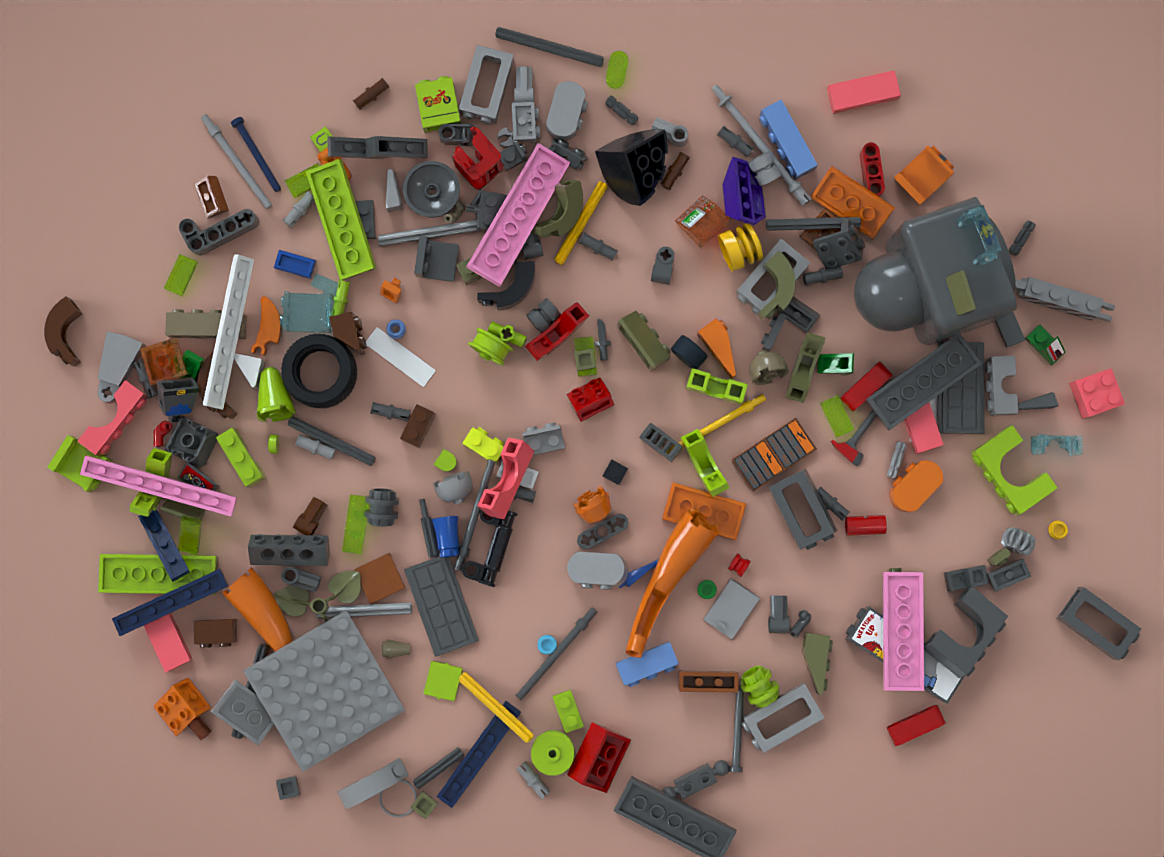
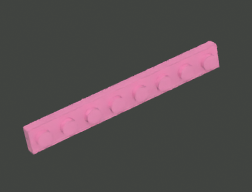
[80,455,238,516]

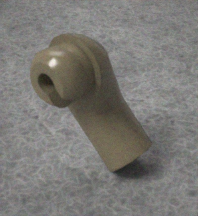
[444,200,465,223]

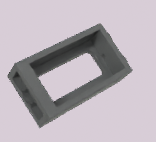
[769,469,838,550]
[1057,587,1141,660]

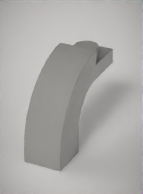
[337,758,409,809]

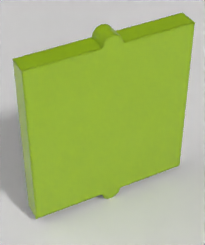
[423,661,462,701]

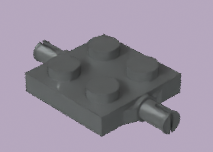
[465,191,507,231]

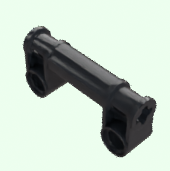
[462,510,518,588]

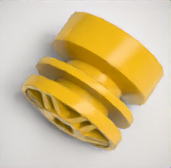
[717,223,763,272]

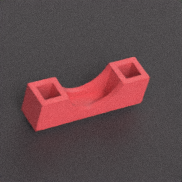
[77,380,147,457]
[477,438,534,519]

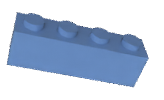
[759,99,818,180]

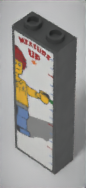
[845,606,965,704]

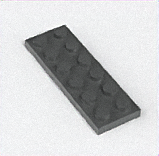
[866,334,982,431]
[614,776,737,857]

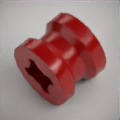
[728,553,751,577]

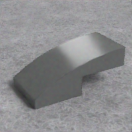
[944,565,989,592]

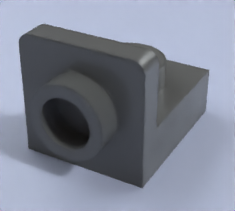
[500,140,527,171]

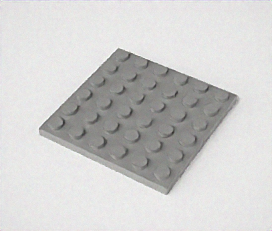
[243,610,405,772]

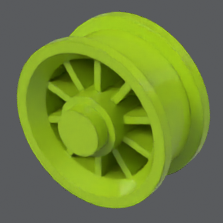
[467,328,514,366]
[531,730,574,776]

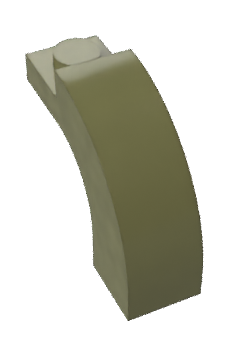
[532,179,583,237]
[757,251,795,320]
[785,332,825,403]

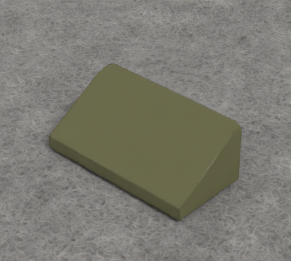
[946,270,976,316]
[160,499,205,523]

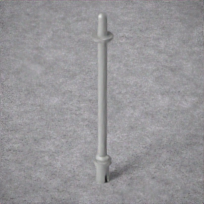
[712,85,812,206]

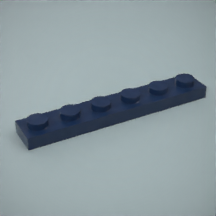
[112,569,229,636]
[436,700,521,808]

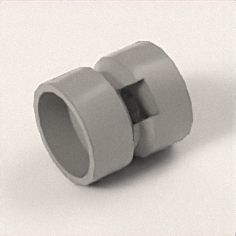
[748,151,781,186]

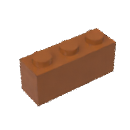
[678,671,738,693]

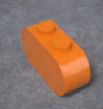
[889,460,943,512]

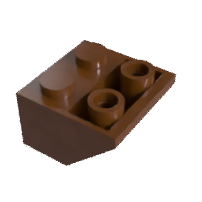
[329,312,367,355]

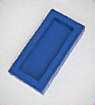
[274,250,316,279]

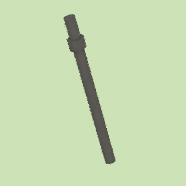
[454,459,496,571]
[516,607,597,700]

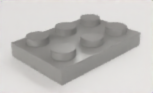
[211,680,274,745]

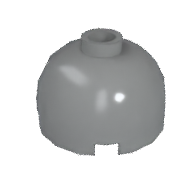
[433,471,472,505]

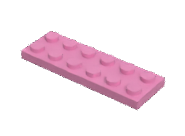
[883,572,924,691]

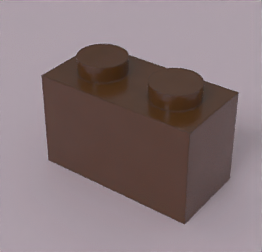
[400,404,436,448]
[193,619,237,648]

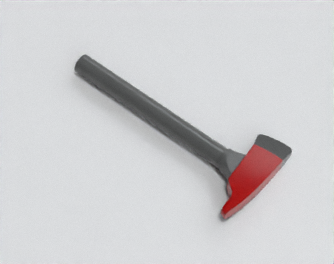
[830,409,877,466]

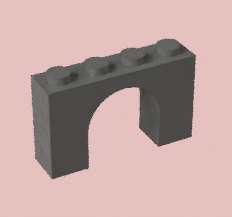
[924,586,1008,678]

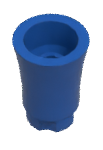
[432,516,459,558]

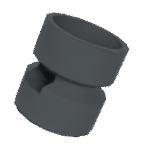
[526,298,561,333]

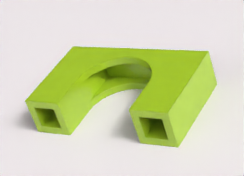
[971,425,1058,515]

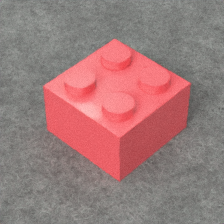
[1069,368,1125,419]

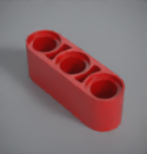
[860,142,885,197]
[840,361,893,412]
[887,705,946,746]

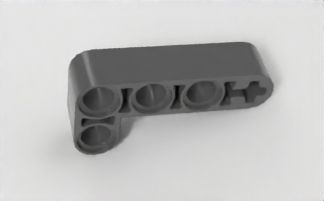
[179,209,259,256]

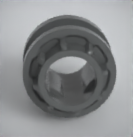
[364,488,399,527]

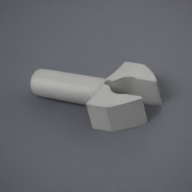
[497,127,514,148]

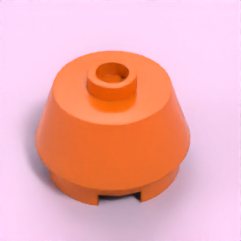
[573,486,612,523]

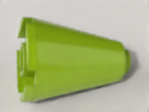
[257,367,296,422]

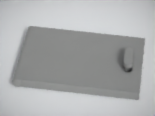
[703,578,760,639]

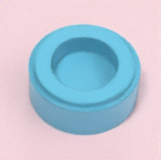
[537,635,557,654]

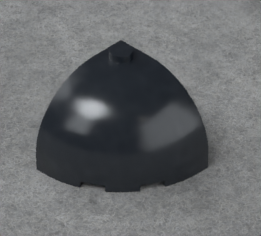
[595,129,668,206]

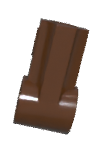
[293,496,328,535]

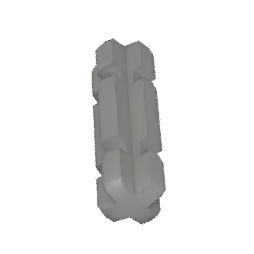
[887,441,907,479]

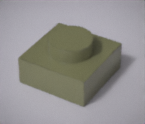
[574,348,596,372]
[987,548,1011,566]
[410,791,438,819]

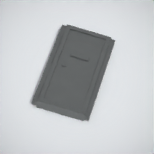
[938,342,985,434]
[404,556,479,657]

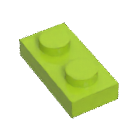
[552,689,584,733]

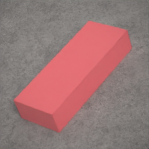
[827,70,901,114]
[904,402,944,454]
[144,613,193,672]

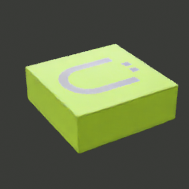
[310,126,333,152]

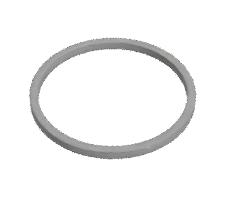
[379,779,417,817]

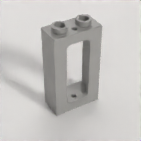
[459,45,514,125]
[736,239,810,315]
[742,683,824,753]

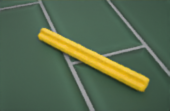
[554,181,607,265]
[459,672,534,743]

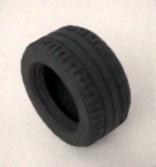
[281,333,358,409]

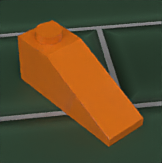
[697,318,736,379]

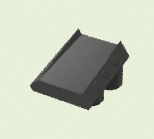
[165,416,218,468]

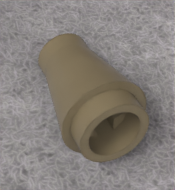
[382,639,410,659]

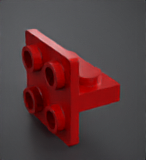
[567,377,615,422]

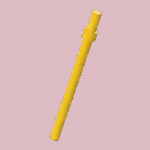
[666,394,766,454]

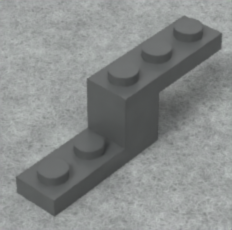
[327,136,428,159]

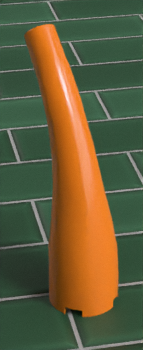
[625,509,720,658]
[222,567,293,652]

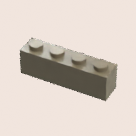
[165,309,247,339]

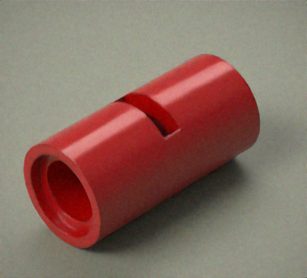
[845,515,887,536]

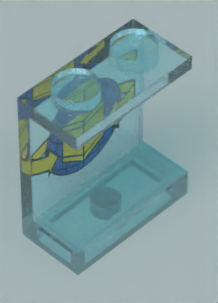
[956,205,1002,266]

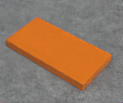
[811,166,895,239]
[662,482,747,541]

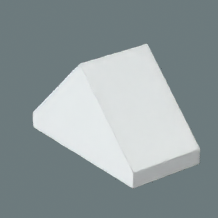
[234,353,265,389]

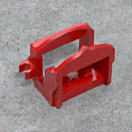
[452,126,503,190]

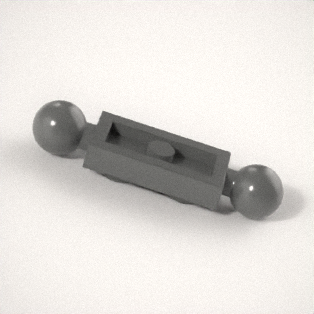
[662,760,729,799]

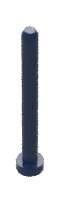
[231,117,281,192]

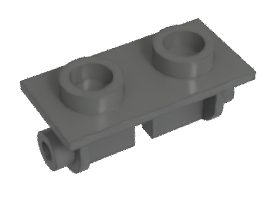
[549,138,589,170]

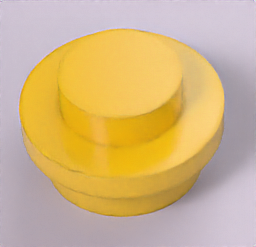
[1048,520,1068,540]

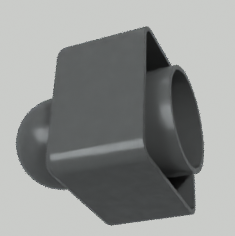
[854,197,1017,345]

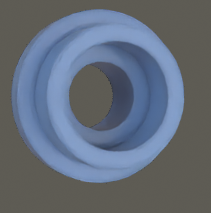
[386,320,406,339]

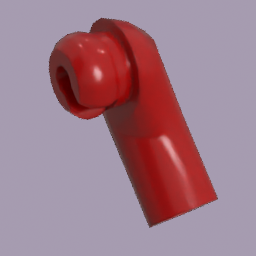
[153,421,172,447]

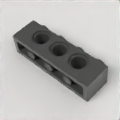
[248,534,330,566]

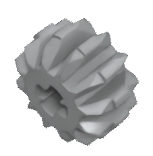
[1001,527,1036,555]

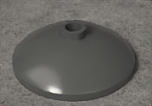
[403,161,460,218]

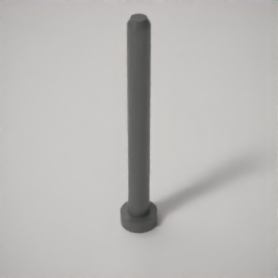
[729,685,744,772]

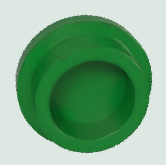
[697,580,717,599]

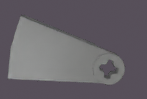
[97,332,146,403]

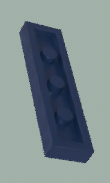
[138,509,190,582]

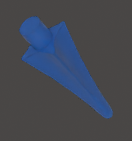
[619,559,659,588]

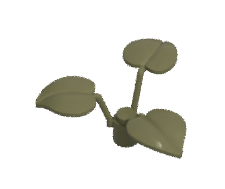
[274,571,361,622]

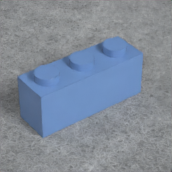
[616,642,679,687]

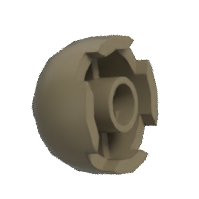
[749,350,789,385]

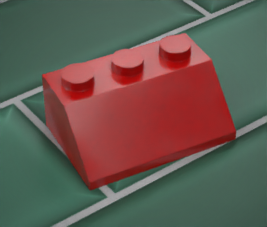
[567,722,631,793]

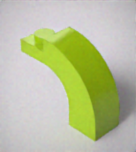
[681,429,729,497]
[129,448,172,517]

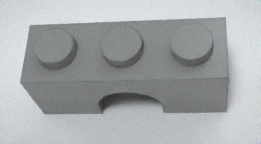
[985,356,1018,416]

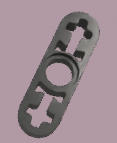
[577,514,629,549]

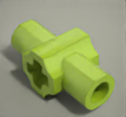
[487,321,527,348]

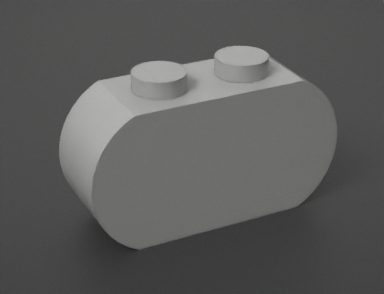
[546,81,588,141]
[567,552,628,590]

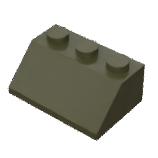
[617,310,671,372]

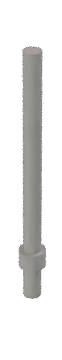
[201,114,272,209]

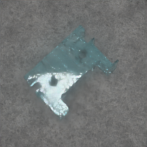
[1031,434,1082,456]

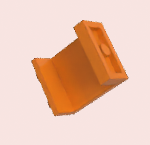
[894,145,955,205]

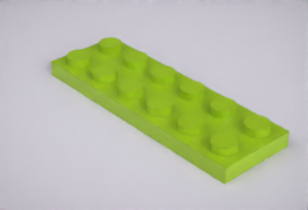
[306,159,376,280]
[98,554,217,595]

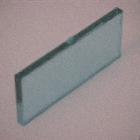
[311,273,338,296]

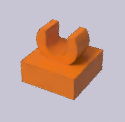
[380,277,402,303]

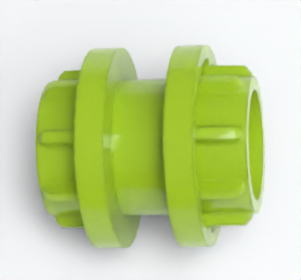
[740,665,780,708]

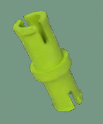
[331,280,350,316]

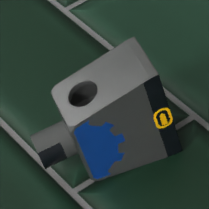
[157,377,199,422]

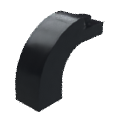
[477,261,535,310]

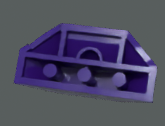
[722,157,766,225]

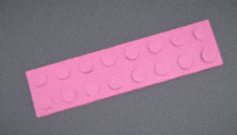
[466,143,570,287]

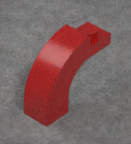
[525,302,589,361]

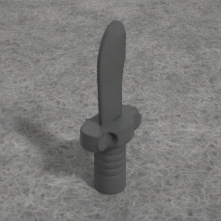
[594,319,611,360]

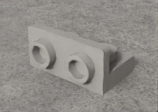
[512,102,540,143]
[523,423,565,455]

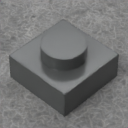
[276,776,300,800]

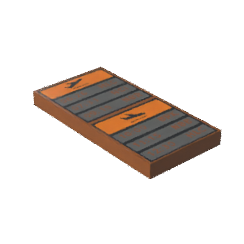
[732,418,817,491]

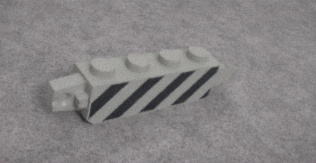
[1015,277,1115,322]

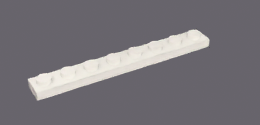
[203,255,254,410]

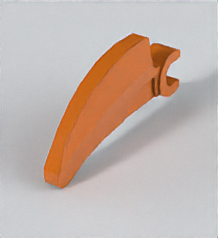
[251,296,282,356]

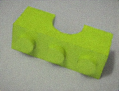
[686,368,748,405]
[216,427,266,488]

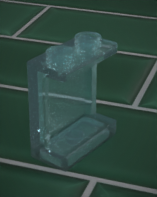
[280,291,333,333]

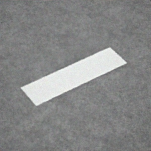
[366,327,436,387]

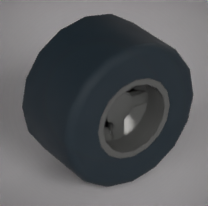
[671,335,708,369]

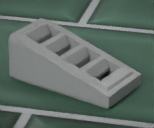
[386,169,403,212]

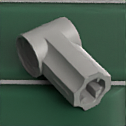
[514,66,534,103]
[651,117,688,147]

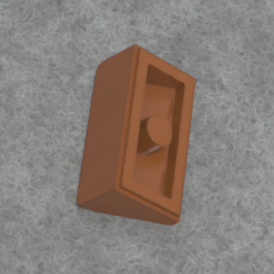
[195,176,229,218]

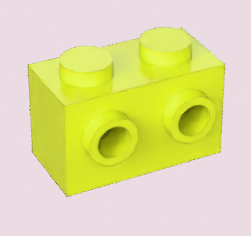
[462,427,504,465]

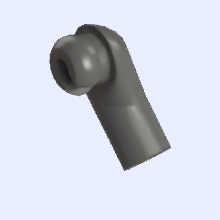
[789,610,811,638]

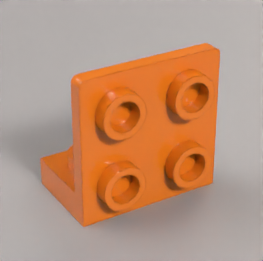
[154,678,211,736]

